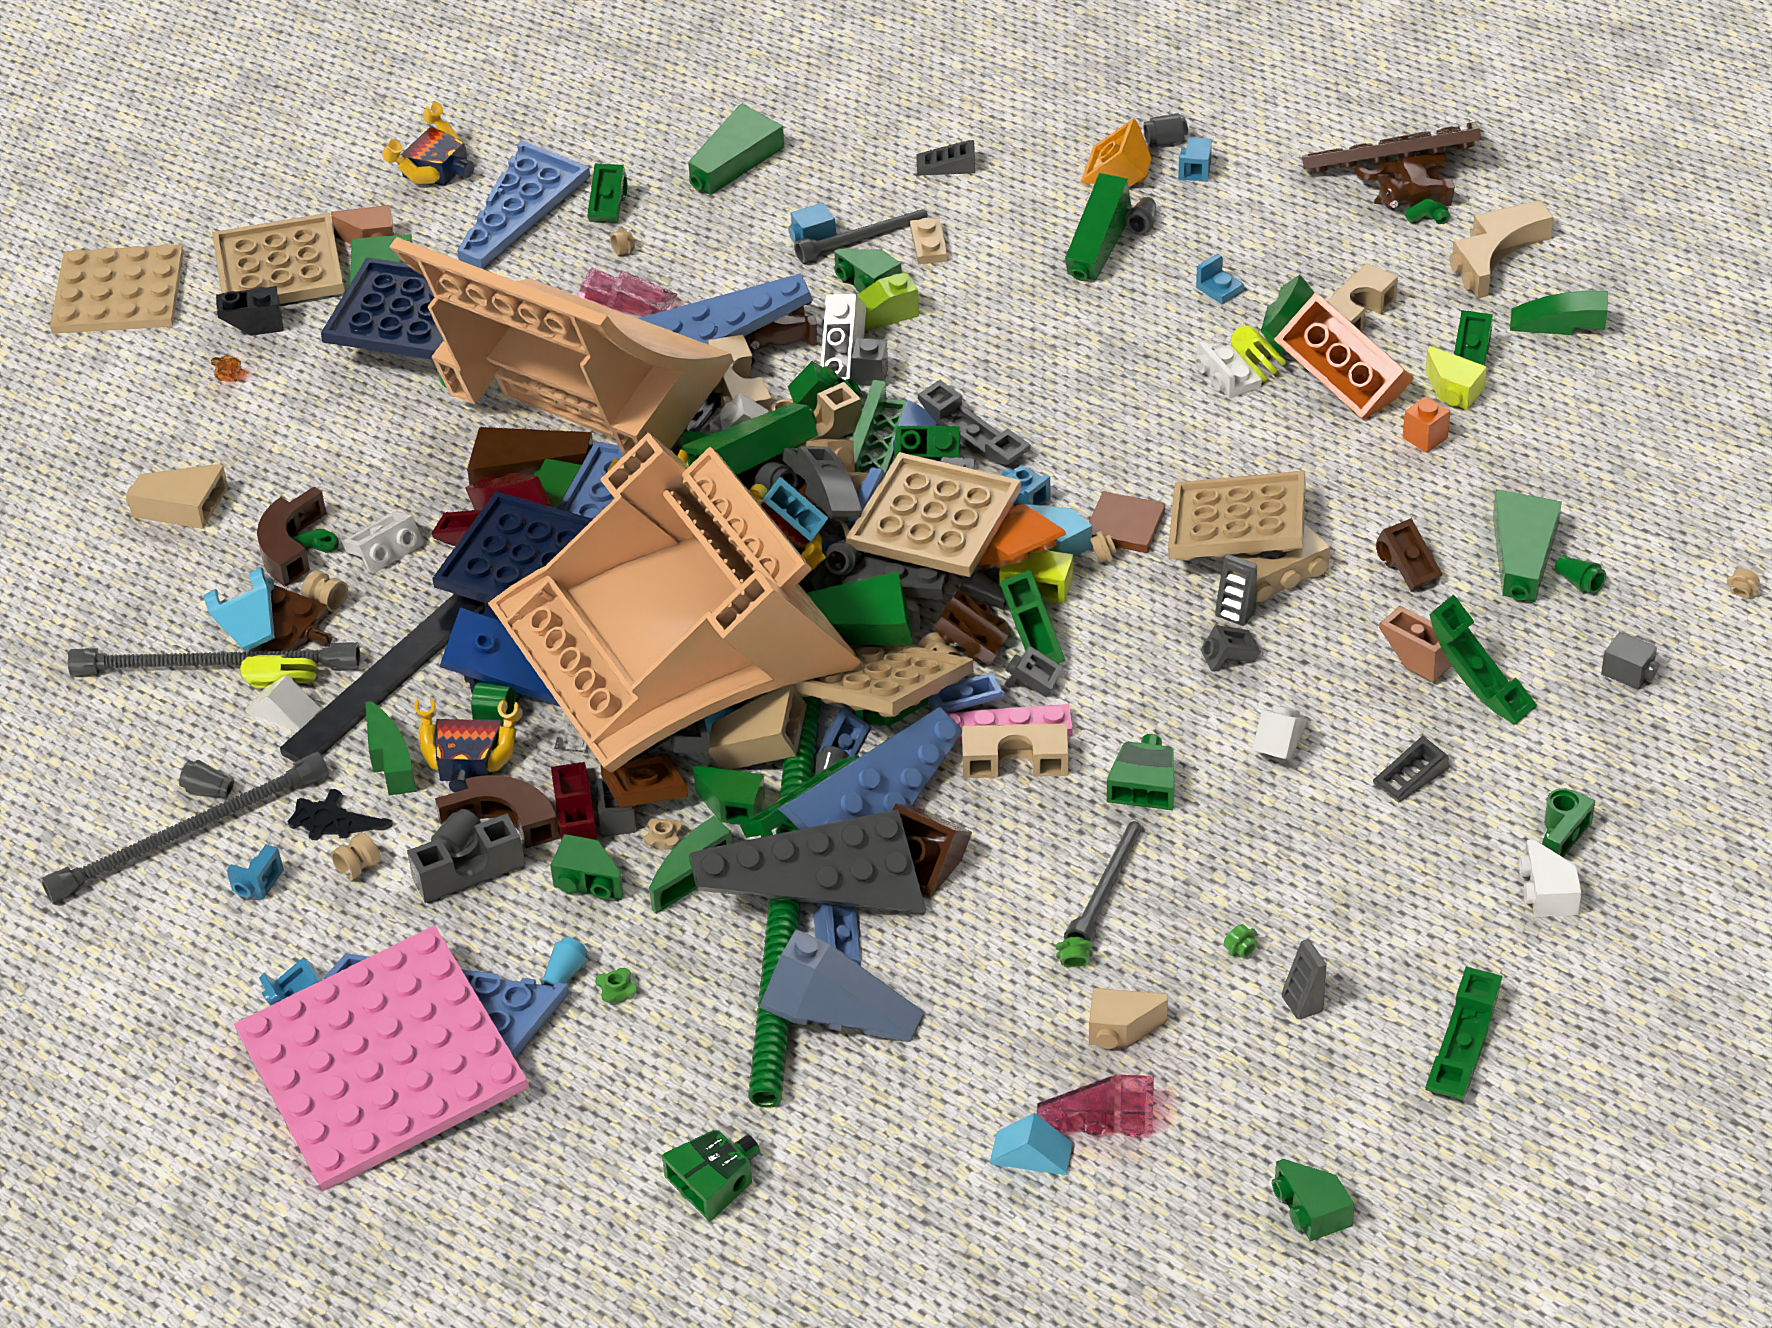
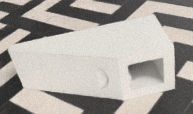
[821,294,866,380]

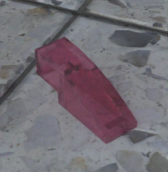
[578,267,677,317]

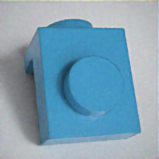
[259,957,322,1005]

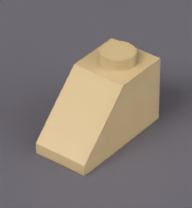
[1089,988,1168,1049]

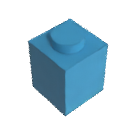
[788,202,836,243]

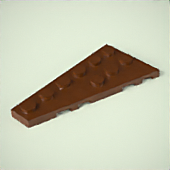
[1302,121,1481,173]

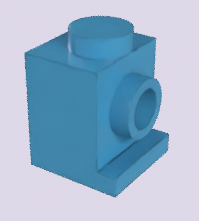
[1178,137,1212,182]
[1001,465,1051,506]

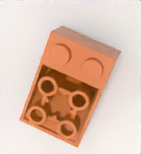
[976,504,1066,570]

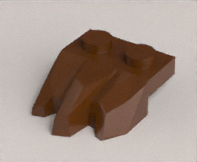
[934,589,1011,666]

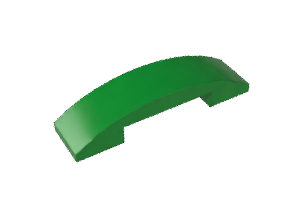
[1429,595,1537,724]
[1425,966,1503,1100]

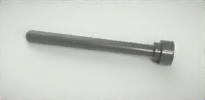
[794,209,928,264]
[1064,821,1141,943]

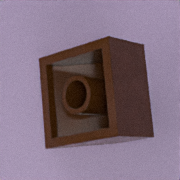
[893,803,973,897]

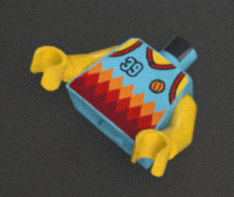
[748,477,828,570]

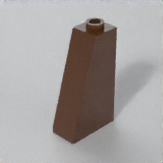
[467,427,593,485]

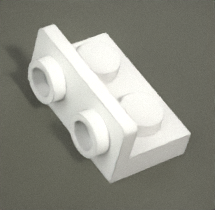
[1195,341,1262,399]
[342,511,424,574]

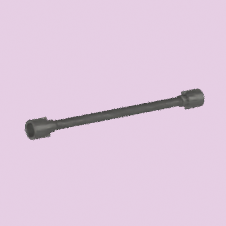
[68,642,360,676]
[40,752,329,904]

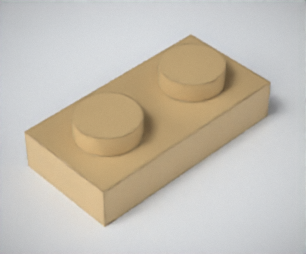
[910,217,948,264]

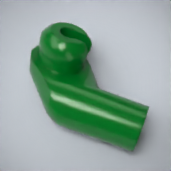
[1404,199,1450,224]
[291,528,339,553]

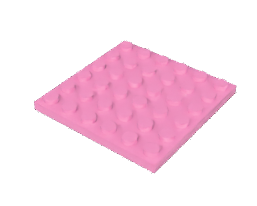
[234,925,530,1191]

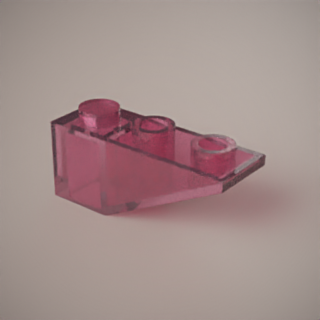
[1037,1074,1154,1137]

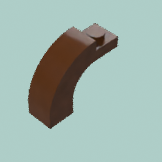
[257,487,327,587]
[435,775,560,848]

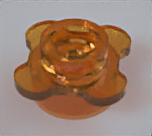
[211,356,245,382]

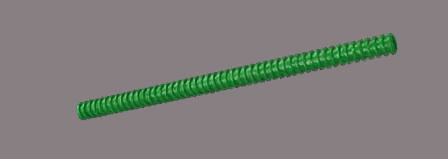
[748,696,821,1108]

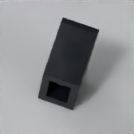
[216,286,284,336]

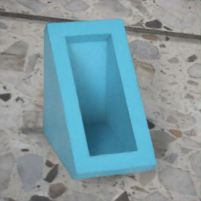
[990,1113,1073,1175]

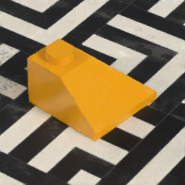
[1081,118,1152,187]

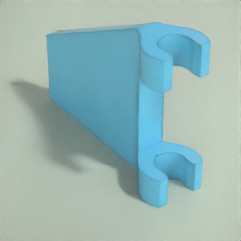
[204,567,275,651]

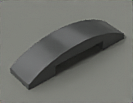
[918,380,1031,465]

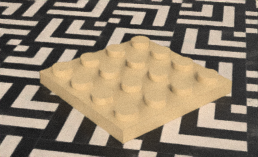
[212,212,345,304]
[50,244,184,334]
[846,452,1021,577]
[1168,470,1306,561]
[794,645,974,717]

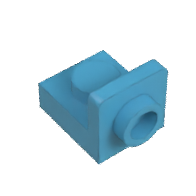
[1196,254,1244,304]
[226,844,284,900]

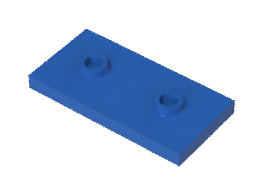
[440,608,561,707]

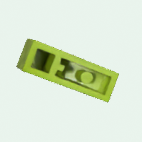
[823,272,919,332]

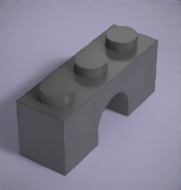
[407,814,525,903]

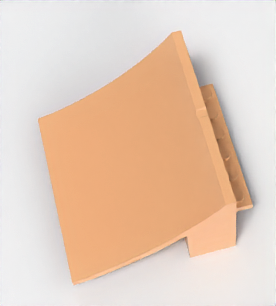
[389,237,734,456]
[488,432,861,773]

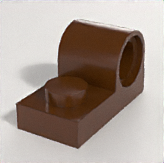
[1376,518,1443,591]

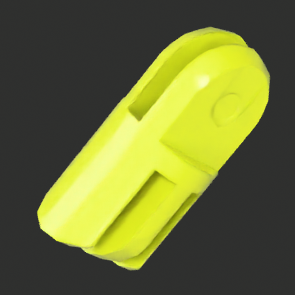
[1230,325,1286,383]
[240,655,317,688]

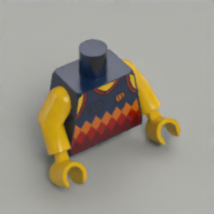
[382,101,474,186]
[414,698,522,792]

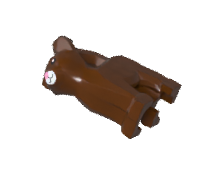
[1354,153,1455,209]
[744,301,817,350]

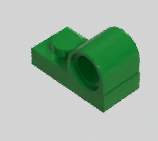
[587,163,628,223]
[1454,310,1493,366]
[471,682,522,726]
[1542,788,1595,858]

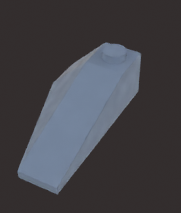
[759,929,925,1042]

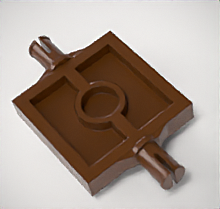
[260,585,332,652]

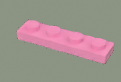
[946,704,1072,744]

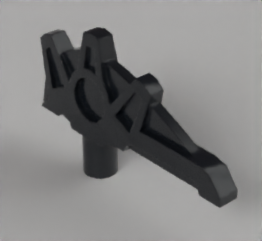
[287,789,393,840]

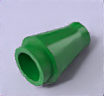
[1555,555,1606,594]

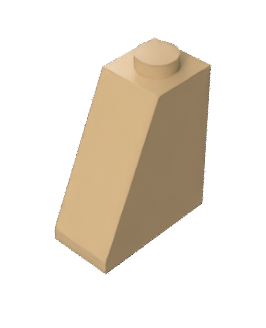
[126,464,228,529]
[708,684,807,770]

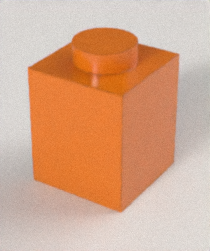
[1403,396,1450,453]

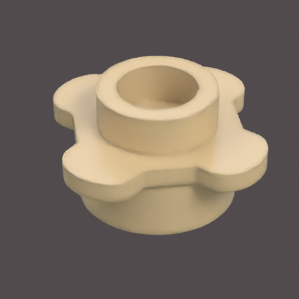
[644,818,682,850]

